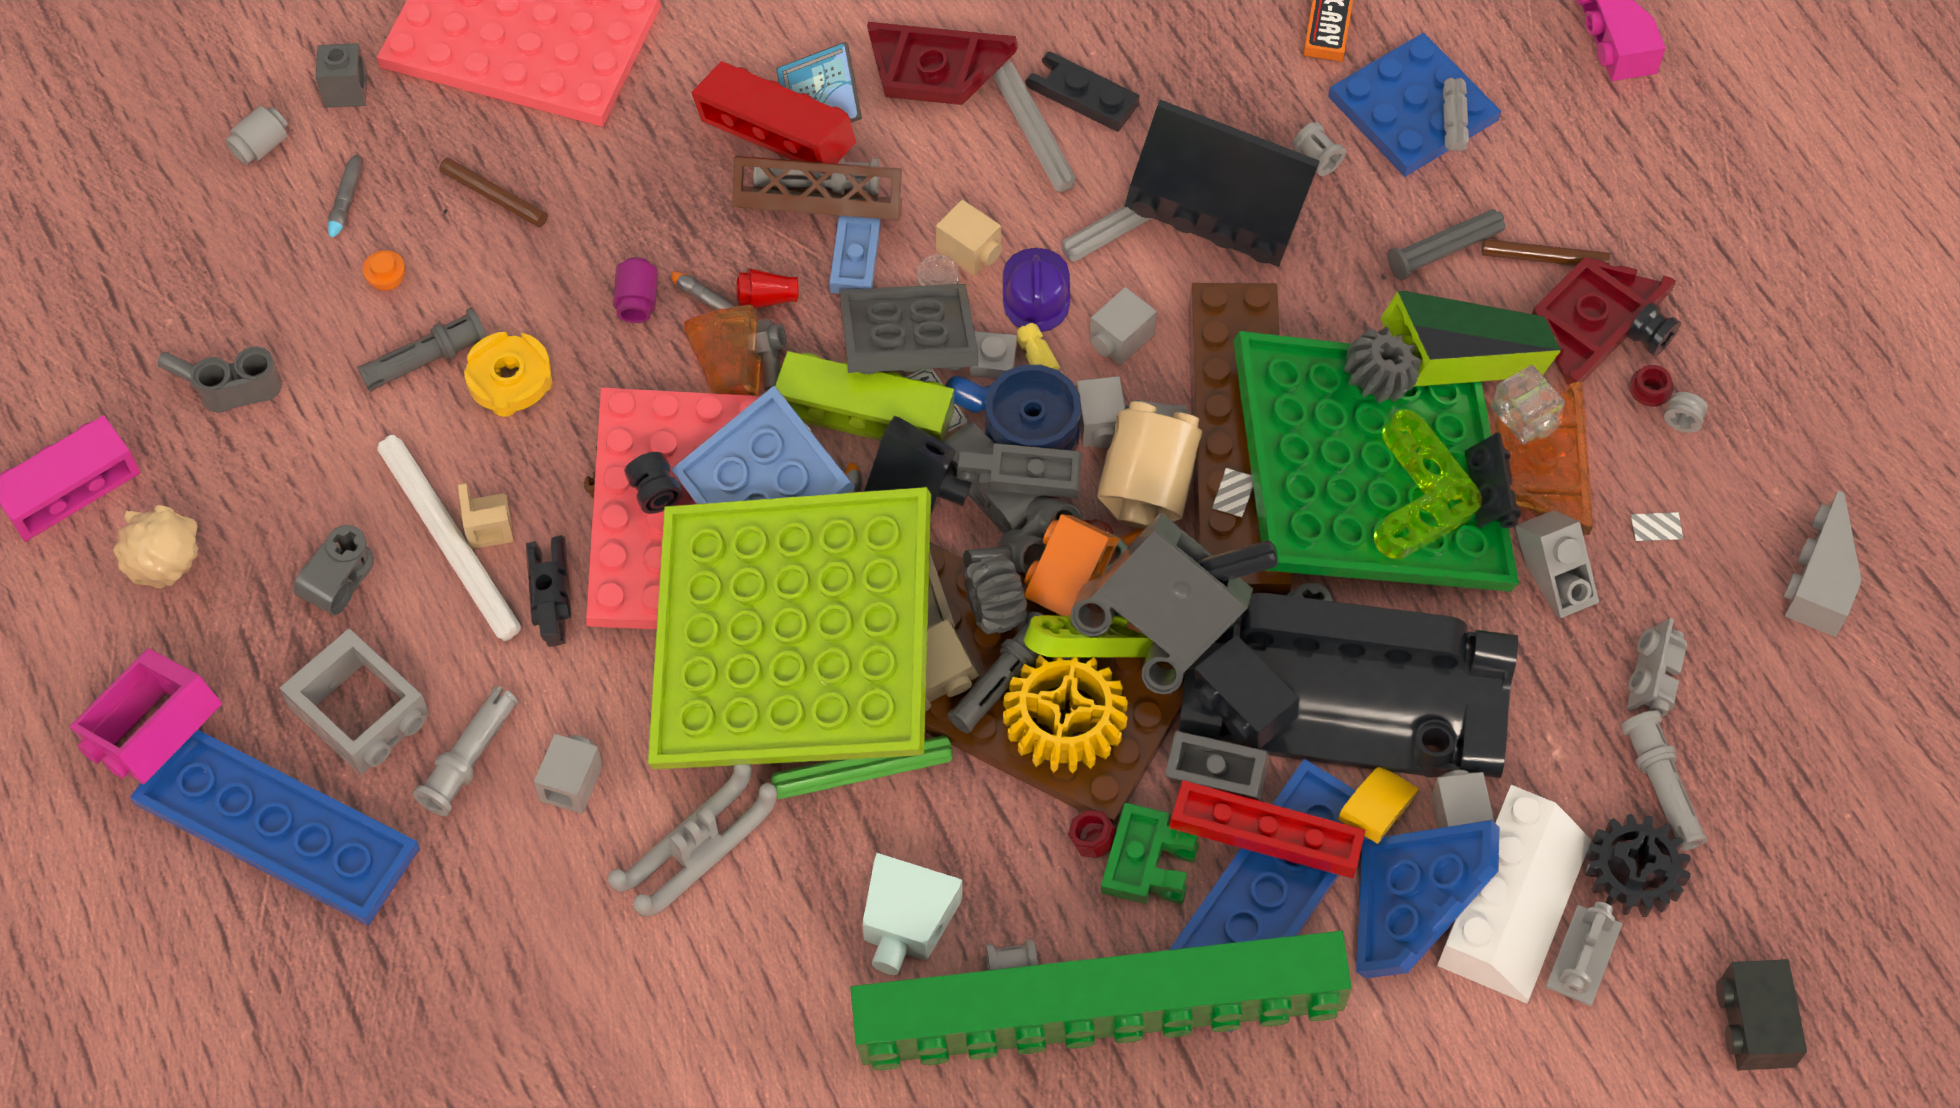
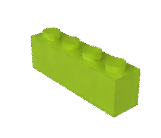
[775,351,954,441]

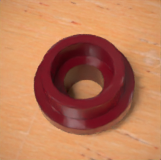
[1629,365,1674,407]

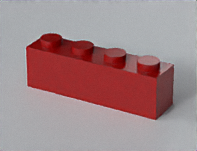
[691,61,856,174]

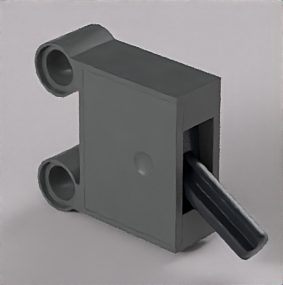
[1071,513,1279,694]

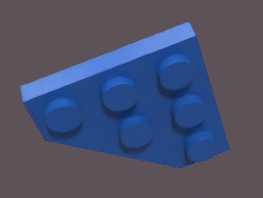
[1356,820,1500,979]

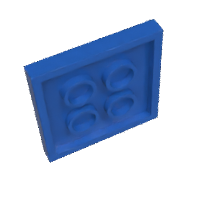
[1328,32,1501,177]

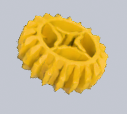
[1003,655,1128,774]

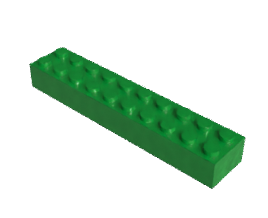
[850,930,1352,1071]

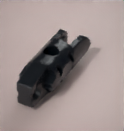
[526,535,572,647]

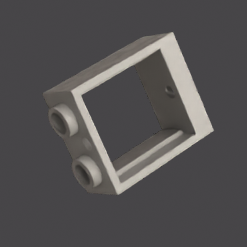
[280,628,430,775]

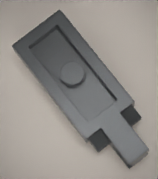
[957,443,1082,499]

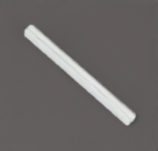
[378,435,521,641]

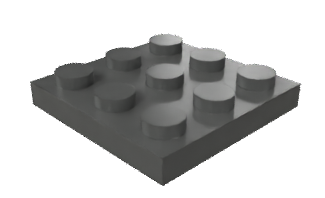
[839,284,978,374]

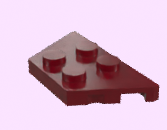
[867,22,1018,105]
[1532,257,1676,391]

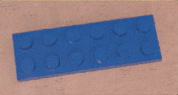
[130,730,420,926]
[1169,759,1366,1033]

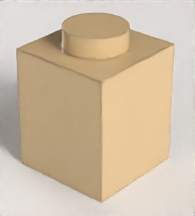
[936,199,1002,276]

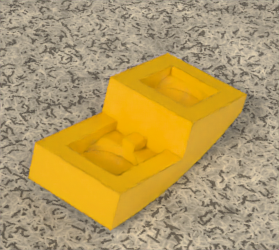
[1338,767,1420,844]

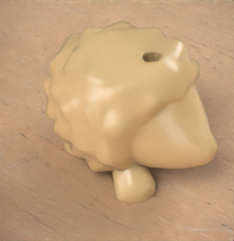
[113,505,199,589]

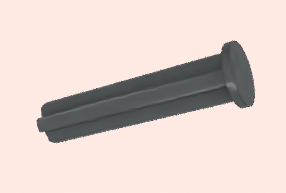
[1388,209,1506,280]

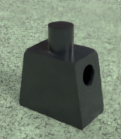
[864,415,972,517]

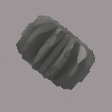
[1343,327,1422,404]
[964,555,1027,634]

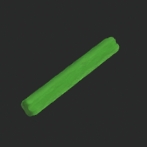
[772,735,953,799]

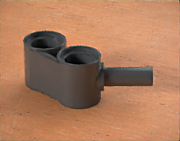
[157,346,282,413]
[963,495,1082,574]

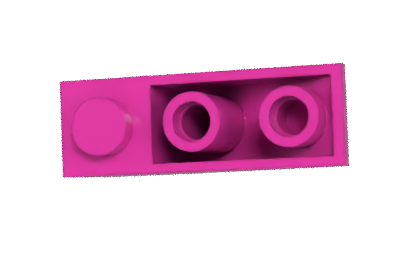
[1575,0,1666,81]

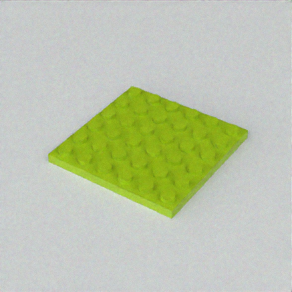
[648,487,931,770]

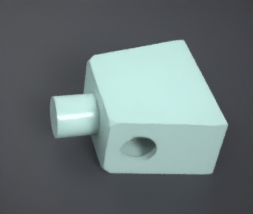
[863,853,962,975]

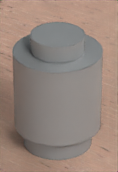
[225,106,288,165]

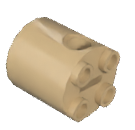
[1097,401,1202,529]

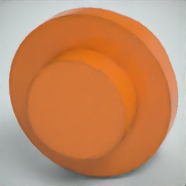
[362,250,406,291]

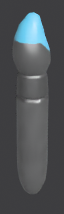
[327,155,363,237]

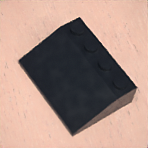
[1124,100,1320,267]

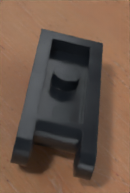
[1025,52,1139,132]

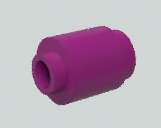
[613,257,658,323]

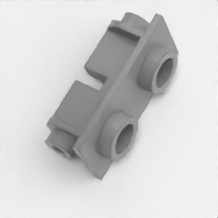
[1627,618,1687,717]
[1546,902,1623,1007]

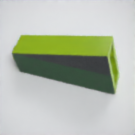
[1380,291,1561,387]

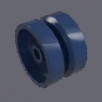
[985,365,1081,451]

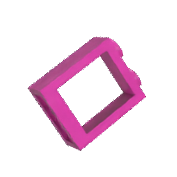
[69,648,222,784]

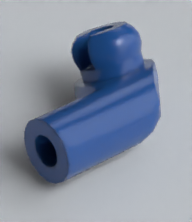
[945,376,991,413]

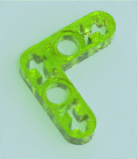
[1374,410,1482,559]

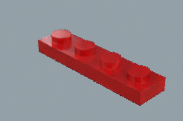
[1169,780,1366,879]

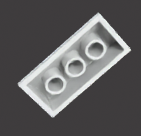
[1437,785,1591,1004]

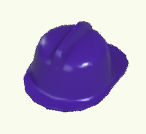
[1003,248,1070,332]

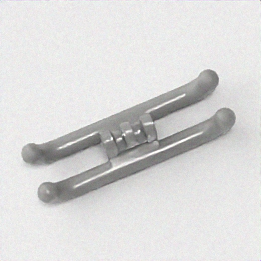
[607,764,778,917]

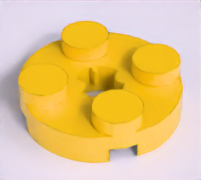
[464,332,553,417]

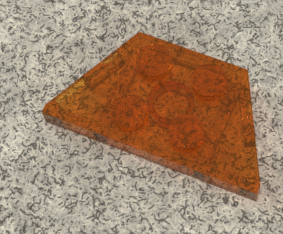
[1495,382,1593,535]

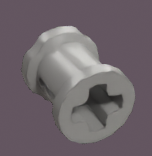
[1292,122,1346,176]
[985,939,1038,971]

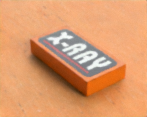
[1303,0,1353,62]

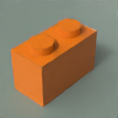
[1024,514,1120,616]

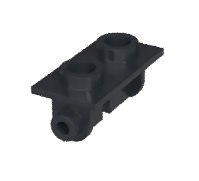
[1465,432,1521,528]

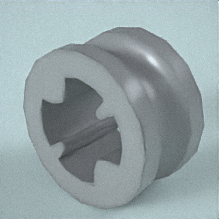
[1664,392,1708,433]

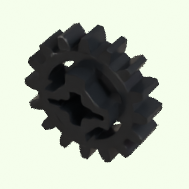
[1585,814,1691,917]

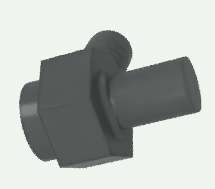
[731,319,787,391]

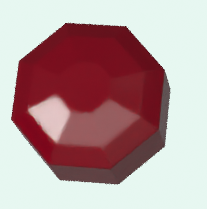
[1068,809,1116,858]

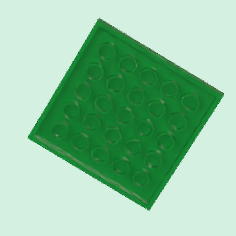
[1233,331,1519,592]

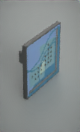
[776,42,862,123]

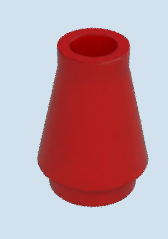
[736,268,799,310]

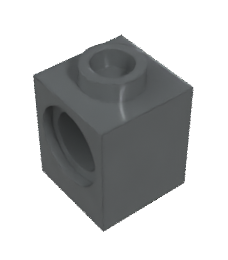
[316,43,367,108]

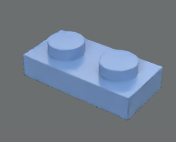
[829,216,881,294]

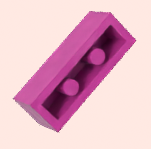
[0,415,141,542]

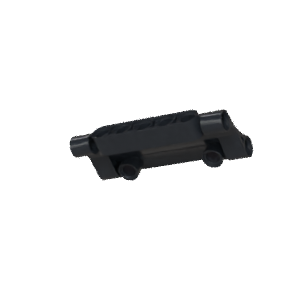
[1179,593,1518,778]

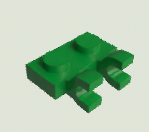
[1101,803,1199,905]

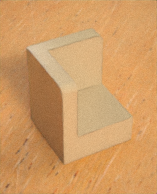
[458,483,514,549]

